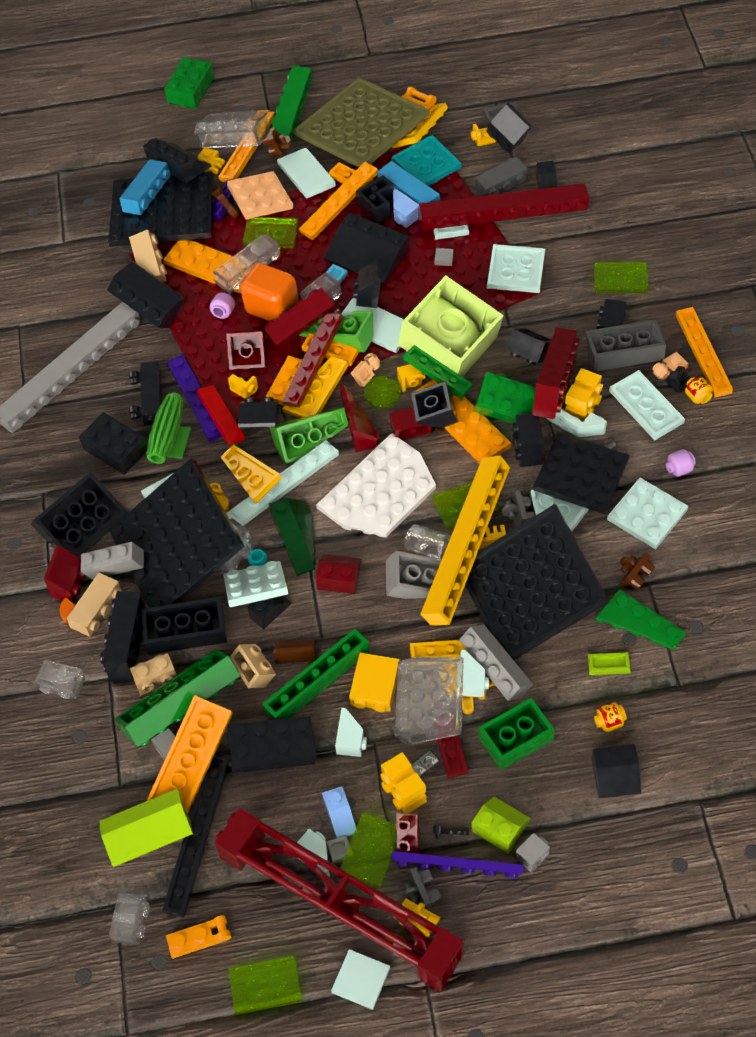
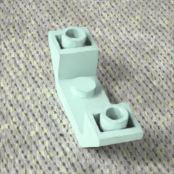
[547,408,607,438]

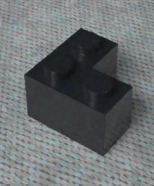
[356,175,393,224]

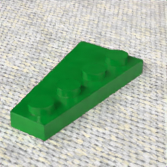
[596,590,686,650]

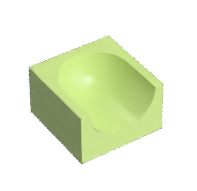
[398,275,504,377]

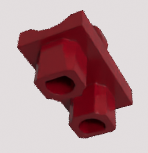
[396,812,420,853]

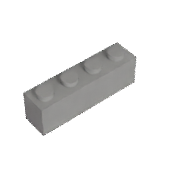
[459,625,533,701]

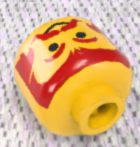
[685,377,713,404]
[594,702,627,732]

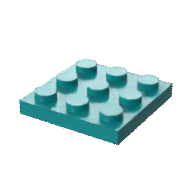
[392,135,462,186]

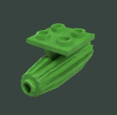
[146,392,191,464]

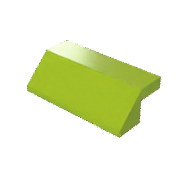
[99,788,193,867]

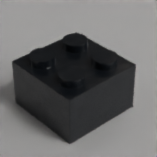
[512,413,544,467]

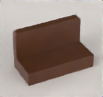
[273,639,316,664]

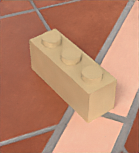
[129,230,167,282]
[66,573,122,637]

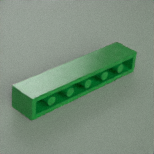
[268,66,312,147]
[262,628,370,720]

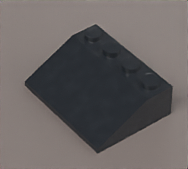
[324,212,409,285]
[31,471,128,557]

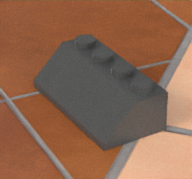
[585,319,666,372]

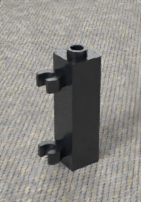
[129,361,162,426]

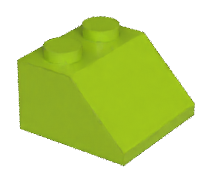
[472,796,531,854]

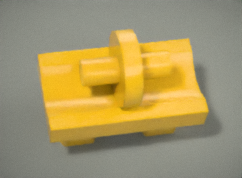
[394,898,440,938]

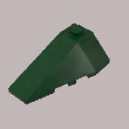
[269,497,315,576]

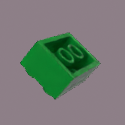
[164,57,215,109]
[473,372,536,424]
[478,697,555,771]

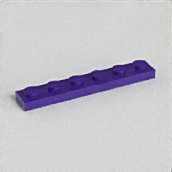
[167,355,222,443]
[391,851,523,878]

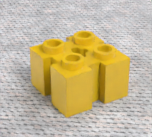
[565,368,603,422]
[380,752,427,813]

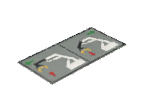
[411,750,440,777]

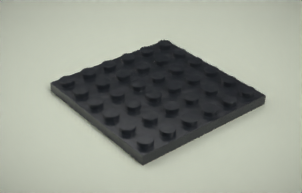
[108,172,213,247]
[109,458,245,608]
[465,504,610,660]

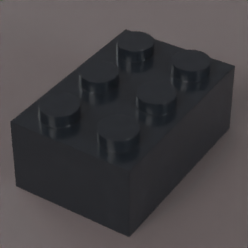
[79,412,148,475]

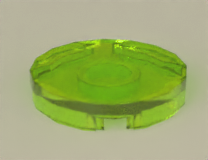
[364,376,401,409]

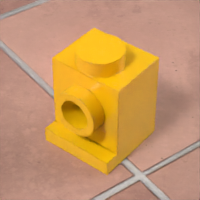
[397,364,426,392]

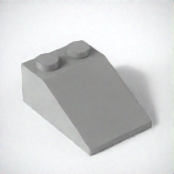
[386,550,441,599]

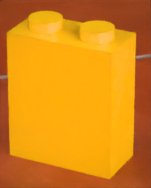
[349,653,400,712]

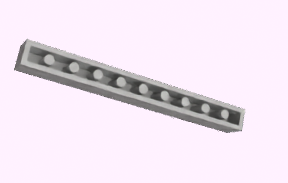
[0,302,141,433]

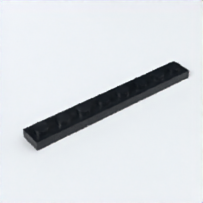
[162,752,230,918]

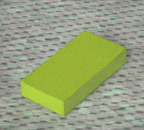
[587,652,631,675]

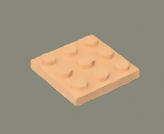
[227,171,293,219]

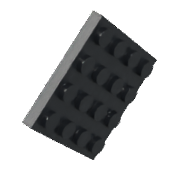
[533,432,630,514]

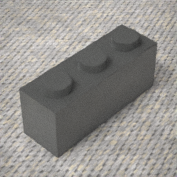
[475,156,528,196]

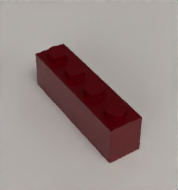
[264,287,335,350]

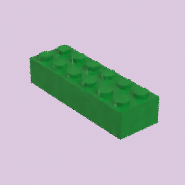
[114,649,240,747]

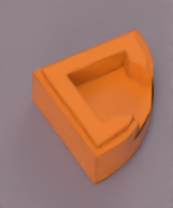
[60,597,76,625]

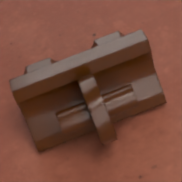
[262,127,292,158]
[620,553,655,590]

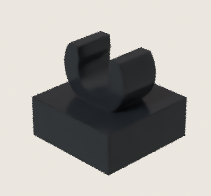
[665,366,690,393]

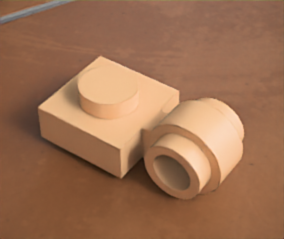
[652,352,688,380]
[351,353,380,387]

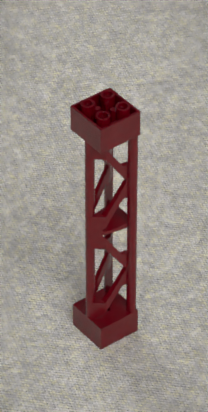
[215,808,464,993]

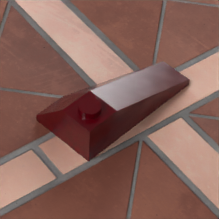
[339,383,380,452]

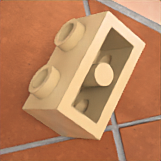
[229,644,276,688]
[130,653,177,696]

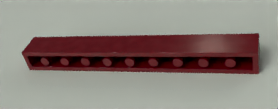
[418,183,590,231]

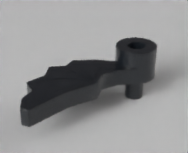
[433,825,469,839]

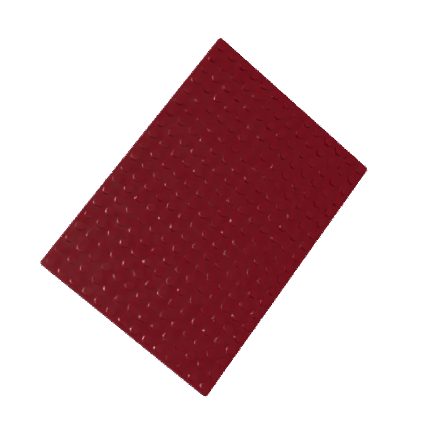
[131,139,542,422]

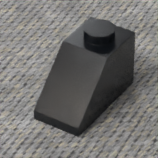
[536,160,557,189]
[247,596,291,630]

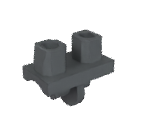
[502,491,535,528]
[401,867,441,911]

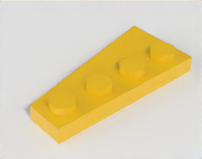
[392,102,448,148]
[282,356,348,418]
[221,444,282,504]

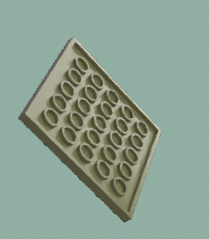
[293,78,430,167]

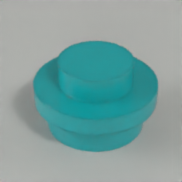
[248,549,267,566]

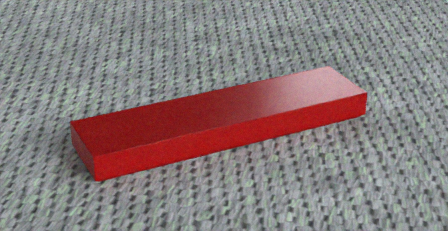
[196,385,245,445]

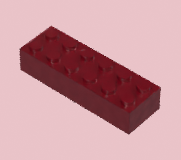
[533,327,579,419]

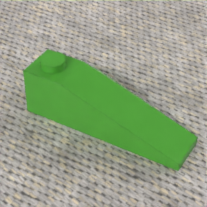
[299,310,373,352]
[270,407,348,464]

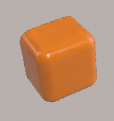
[240,263,299,321]

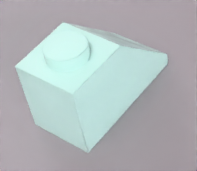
[459,650,489,697]
[335,708,367,757]
[297,829,330,877]

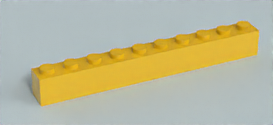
[420,456,510,625]

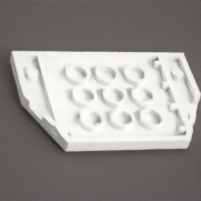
[316,433,436,538]

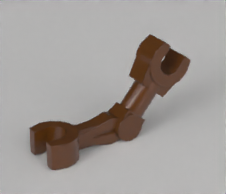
[210,185,239,219]

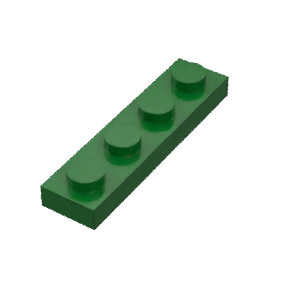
[403,345,473,399]

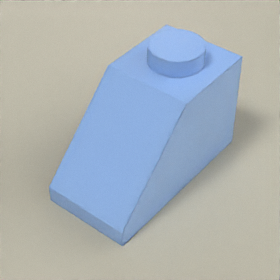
[393,188,419,228]
[322,786,357,838]

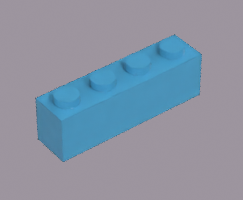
[120,159,170,215]
[377,161,440,204]

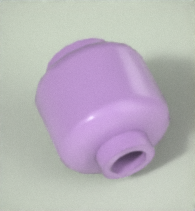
[210,293,235,319]
[665,449,696,477]

